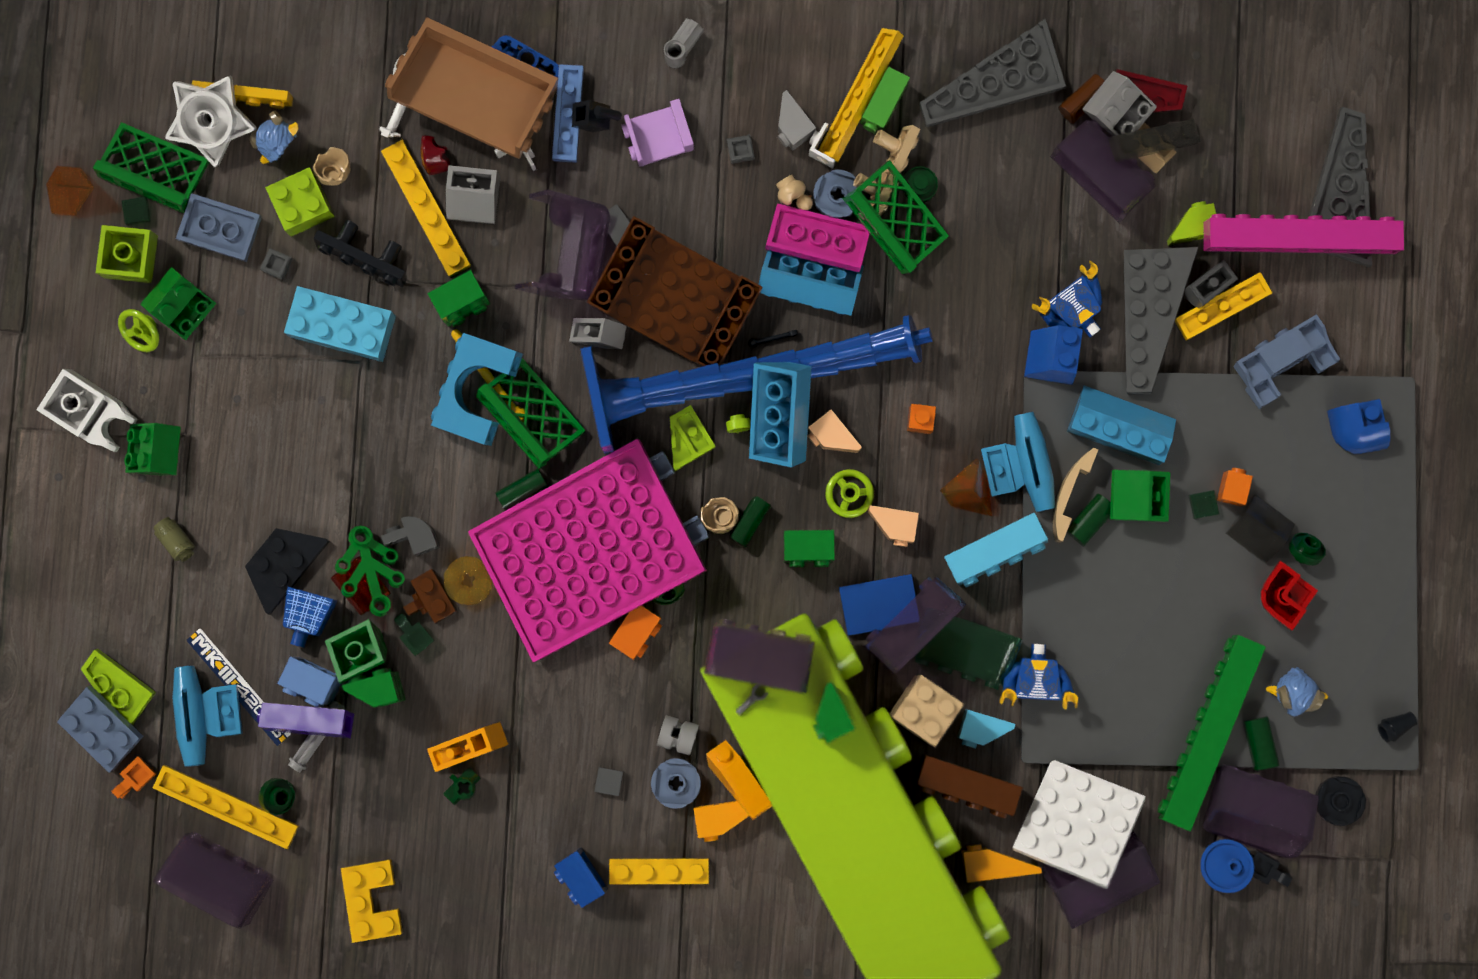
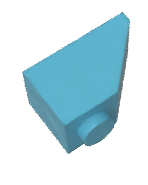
[957,709,1015,748]

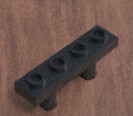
[313,220,407,287]

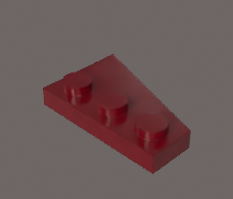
[1115,69,1188,113]

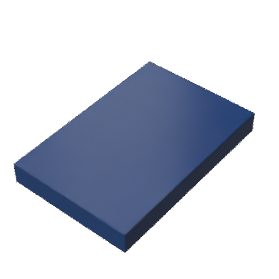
[839,574,921,636]

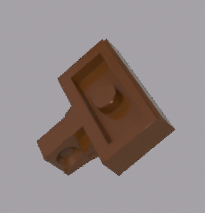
[403,569,457,624]

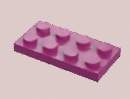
[765,203,870,273]

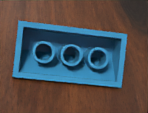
[758,250,864,316]
[749,362,812,468]
[1067,385,1176,465]

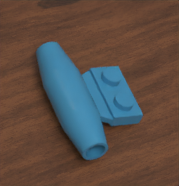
[981,412,1055,512]
[172,666,243,767]

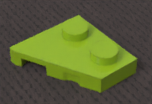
[670,405,716,471]

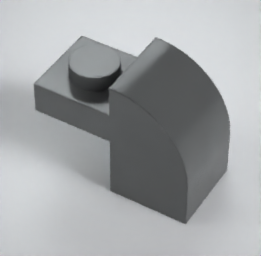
[381,516,441,556]

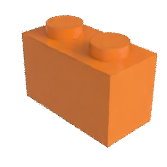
[609,606,663,660]

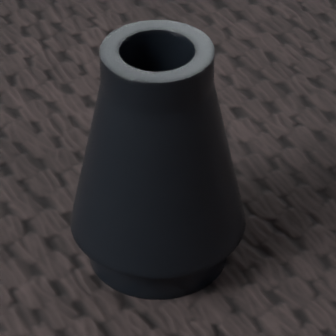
[1377,712,1417,742]

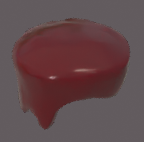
[420,135,450,175]

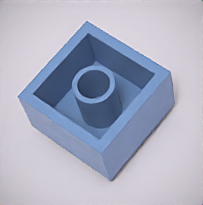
[277,656,342,707]

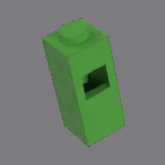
[861,67,910,134]

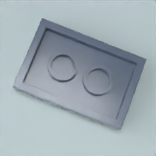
[176,193,262,262]
[57,686,143,773]

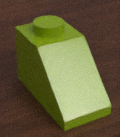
[1167,201,1216,246]

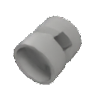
[657,715,699,755]

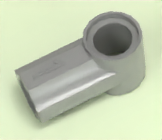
[664,18,704,68]

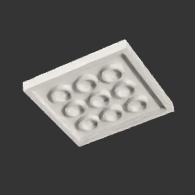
[1013,760,1146,889]

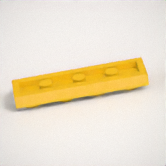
[192,80,293,109]
[1175,272,1272,341]
[609,858,709,884]

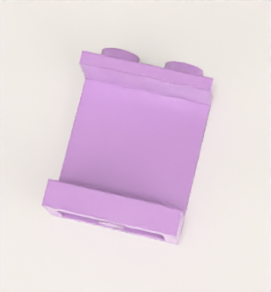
[621,99,694,167]

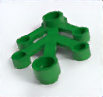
[335,526,405,616]

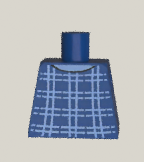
[283,587,338,648]

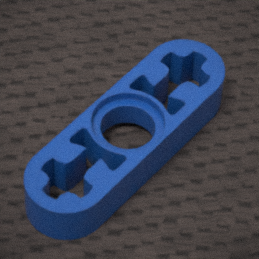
[495,36,559,78]

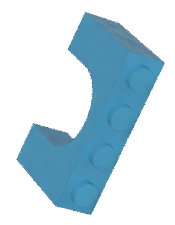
[431,333,523,446]

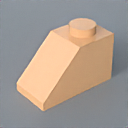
[807,409,862,453]
[868,505,919,547]

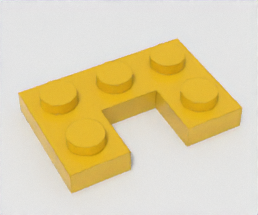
[341,859,403,943]

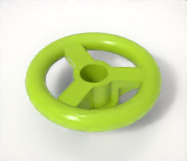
[118,309,159,352]
[825,469,874,518]

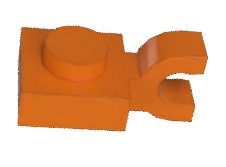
[111,756,157,799]

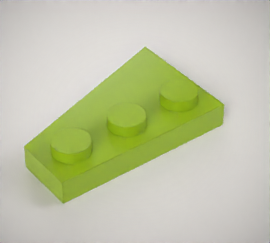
[81,649,156,726]

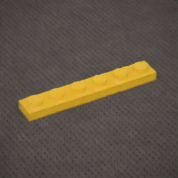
[818,28,904,162]
[381,140,471,278]
[153,765,299,849]

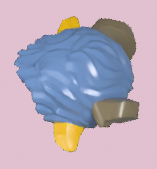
[250,111,298,164]
[1266,667,1328,717]

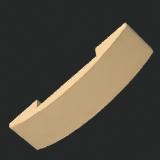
[1053,448,1098,543]

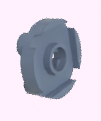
[813,170,862,219]
[651,758,701,809]

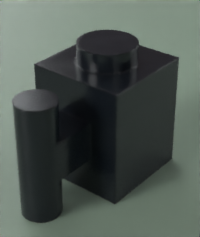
[572,100,622,132]

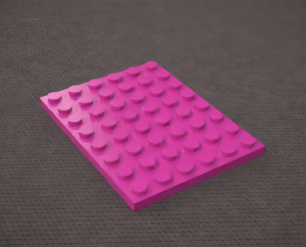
[468,439,707,663]

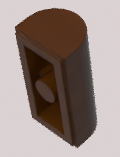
[1058,74,1105,124]

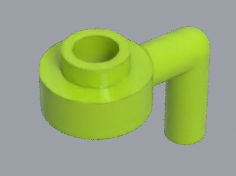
[726,414,751,433]

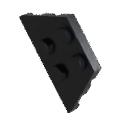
[245,528,330,615]

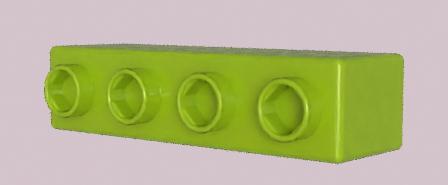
[700,614,1010,979]

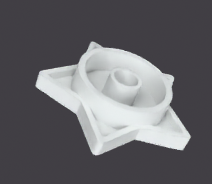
[165,76,257,167]

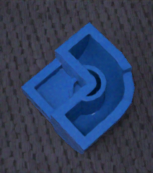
[1327,399,1390,454]

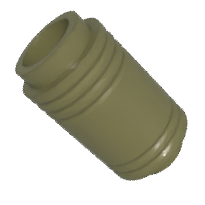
[153,517,195,562]

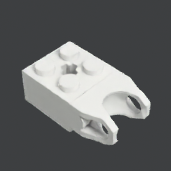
[37,369,138,452]

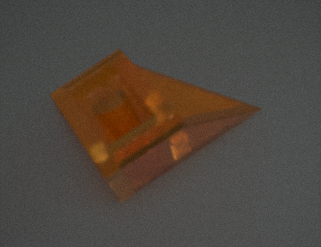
[46,166,94,216]
[940,458,992,516]

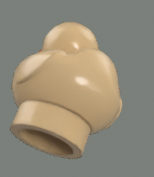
[776,175,813,211]

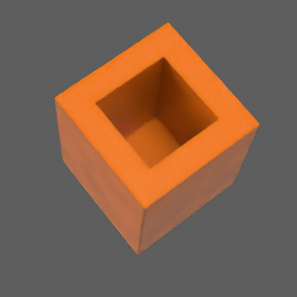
[907,404,936,434]
[1217,468,1253,507]

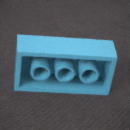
[284,286,396,362]
[944,513,1048,588]

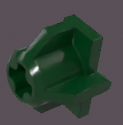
[443,767,481,805]

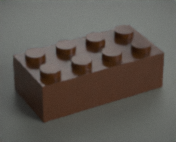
[914,754,1023,819]

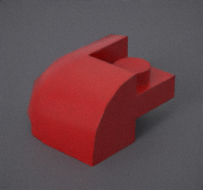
[1260,561,1318,631]

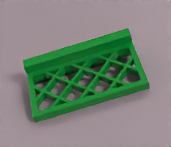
[93,122,209,213]
[843,160,949,274]
[476,358,585,470]

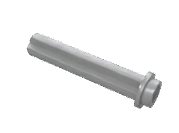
[288,701,344,773]

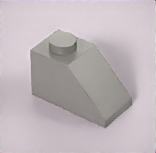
[777,90,816,151]
[569,318,626,349]

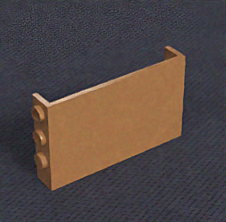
[385,17,558,159]

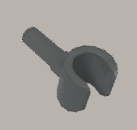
[736,685,767,715]

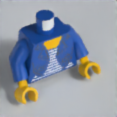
[1032,261,1102,338]
[999,644,1078,709]

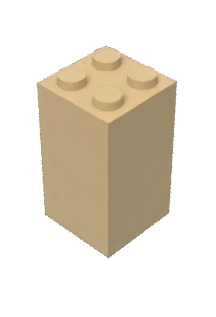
[889,675,964,746]

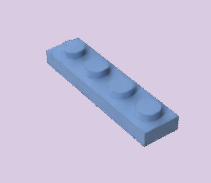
[552,64,584,163]

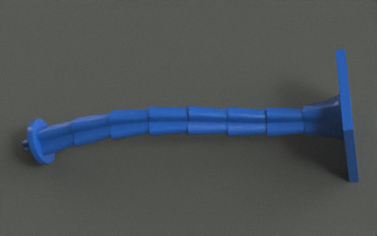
[581,315,933,456]

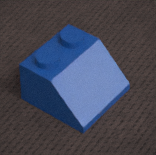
[1024,325,1083,385]
[554,847,608,908]

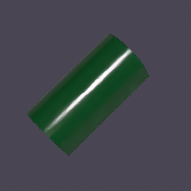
[495,468,549,511]
[1067,494,1111,547]
[729,496,771,548]
[1242,716,1280,770]

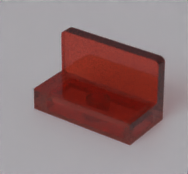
[331,556,391,615]

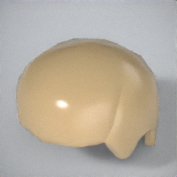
[313,147,351,186]
[701,497,739,534]

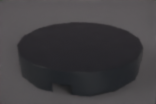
[1314,776,1366,826]

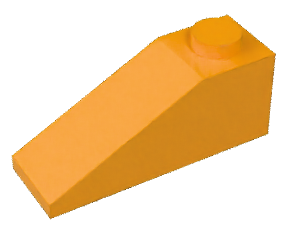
[427,722,508,772]
[706,740,772,820]
[694,801,749,842]
[961,844,1042,883]

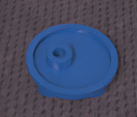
[1200,839,1254,893]

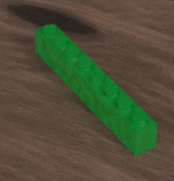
[1157,635,1266,832]

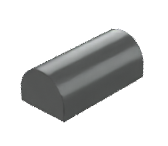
[1185,260,1238,308]

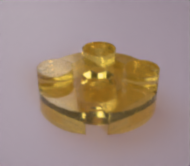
[444,556,493,605]

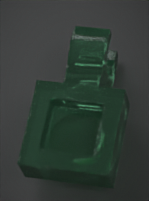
[394,613,435,656]

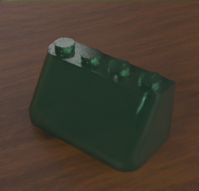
[910,608,1023,690]

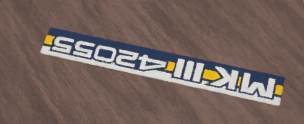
[187,629,291,746]

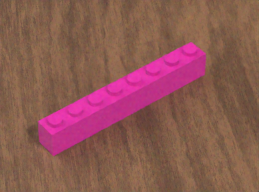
[1203,214,1404,254]

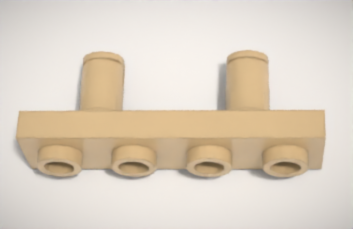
[853,125,920,216]

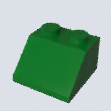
[325,619,387,684]
[812,682,855,743]

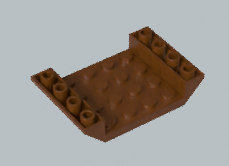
[586,216,763,367]

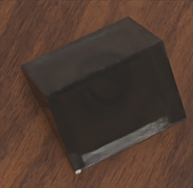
[1225,494,1295,563]

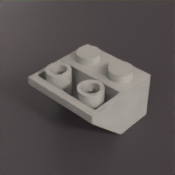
[1082,71,1157,145]
[446,165,500,224]

